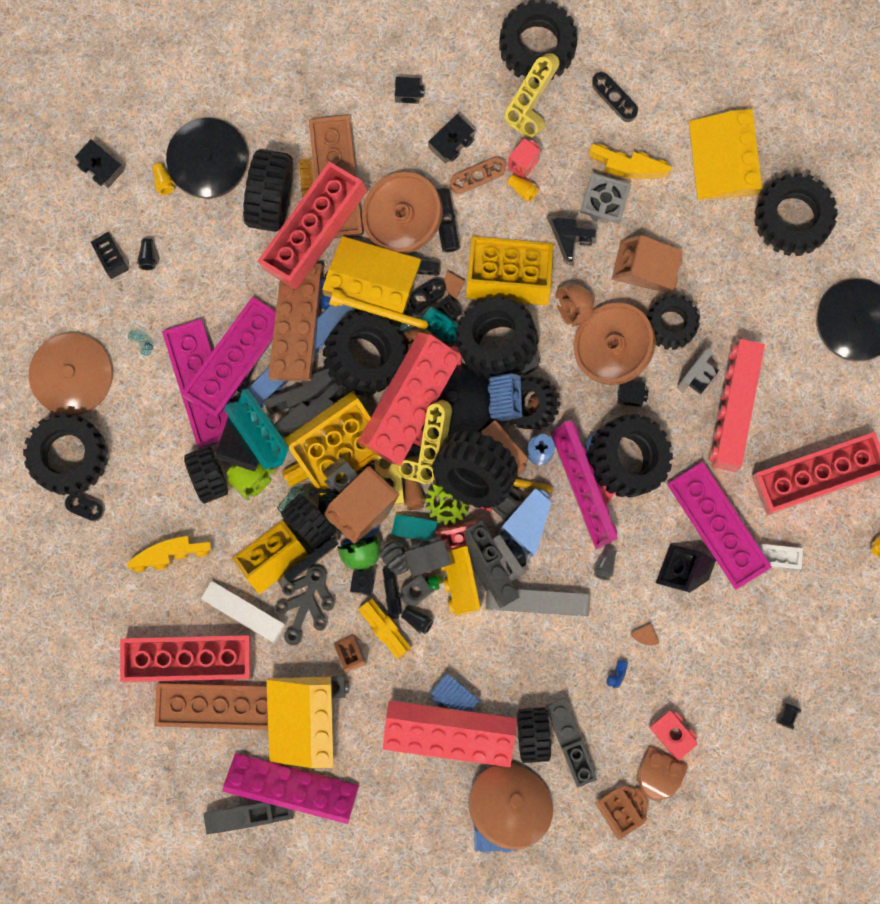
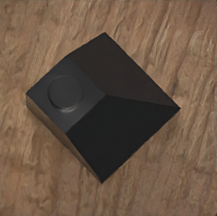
[656,544,716,593]

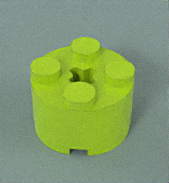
[226,461,276,501]

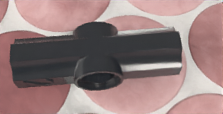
[437,188,460,253]

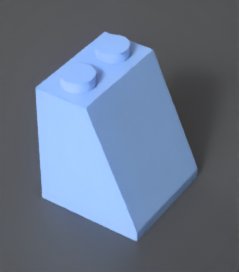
[499,488,552,558]

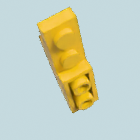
[588,144,672,179]
[126,536,213,573]

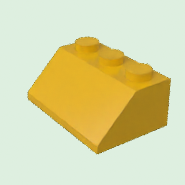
[232,520,309,594]
[441,546,481,617]

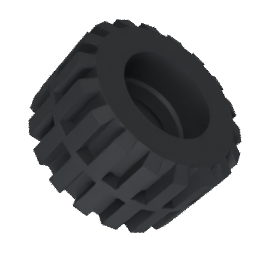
[647,294,700,350]
[509,377,561,430]
[184,446,228,504]
[280,494,336,549]
[517,707,551,763]

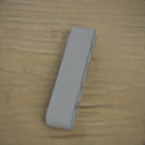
[485,589,590,616]

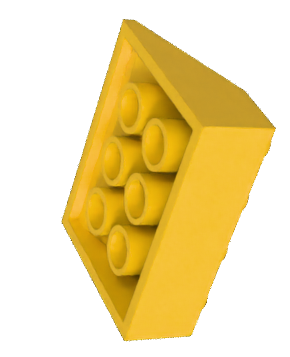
[689,109,762,200]
[322,236,421,314]
[466,236,553,306]
[283,392,378,496]
[267,677,334,768]

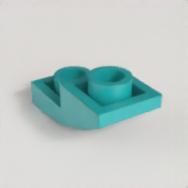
[421,307,460,345]
[391,515,437,542]

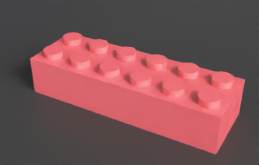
[257,161,367,290]
[357,332,462,466]
[709,339,765,472]
[752,432,880,516]
[120,635,252,683]
[382,700,517,767]

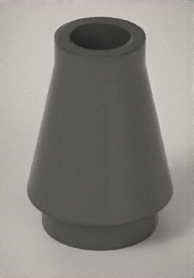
[593,547,617,581]

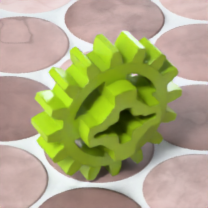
[425,484,470,525]

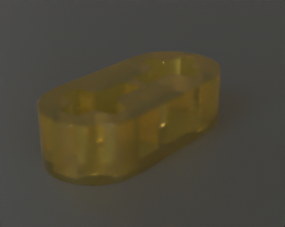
[299,159,312,197]

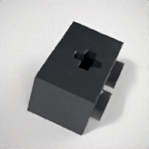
[428,114,475,164]
[75,139,124,188]

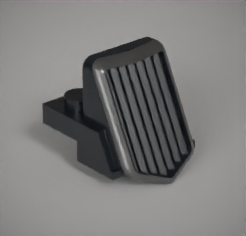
[546,216,597,266]

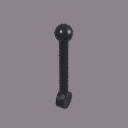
[308,487,339,496]

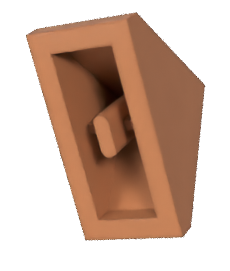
[333,634,366,673]

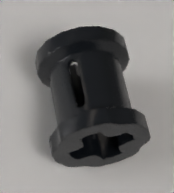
[776,703,802,730]

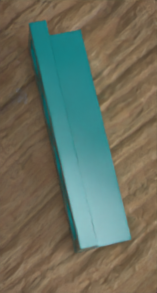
[224,389,289,469]

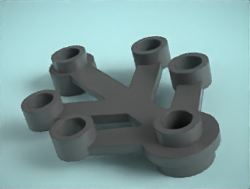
[274,567,334,646]

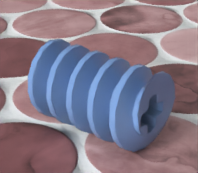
[527,434,555,466]

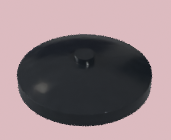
[166,118,248,199]
[816,279,880,361]
[421,365,492,436]

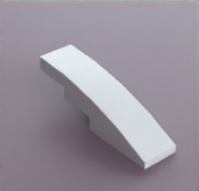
[713,544,803,570]
[201,581,286,643]

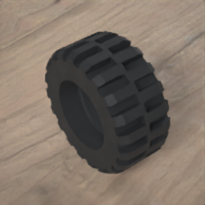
[499,0,578,83]
[243,149,293,232]
[754,173,838,256]
[455,296,539,379]
[323,311,407,395]
[23,413,108,495]
[588,414,673,498]
[432,430,518,508]

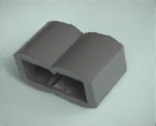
[404,536,455,577]

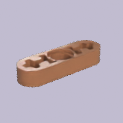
[450,158,506,194]

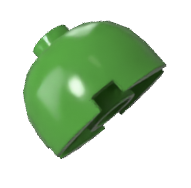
[337,536,381,572]

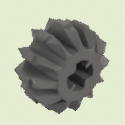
[379,539,409,575]

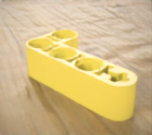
[504,53,559,138]
[397,400,452,484]

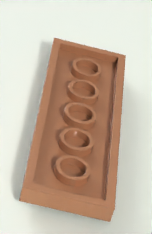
[309,115,363,239]
[268,264,323,381]
[154,683,268,730]

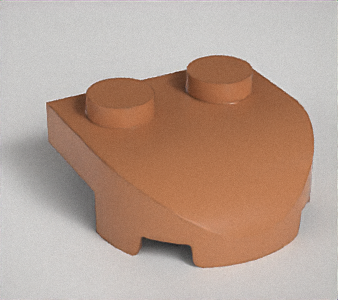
[636,747,688,801]
[595,786,649,840]

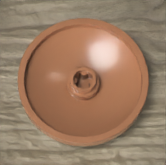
[362,172,443,254]
[574,303,656,385]
[29,333,113,415]
[468,764,553,850]

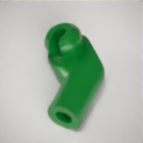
[426,574,444,590]

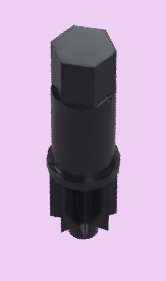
[382,568,402,619]

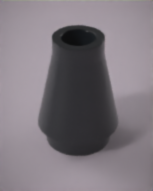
[137,238,158,271]
[401,607,434,635]

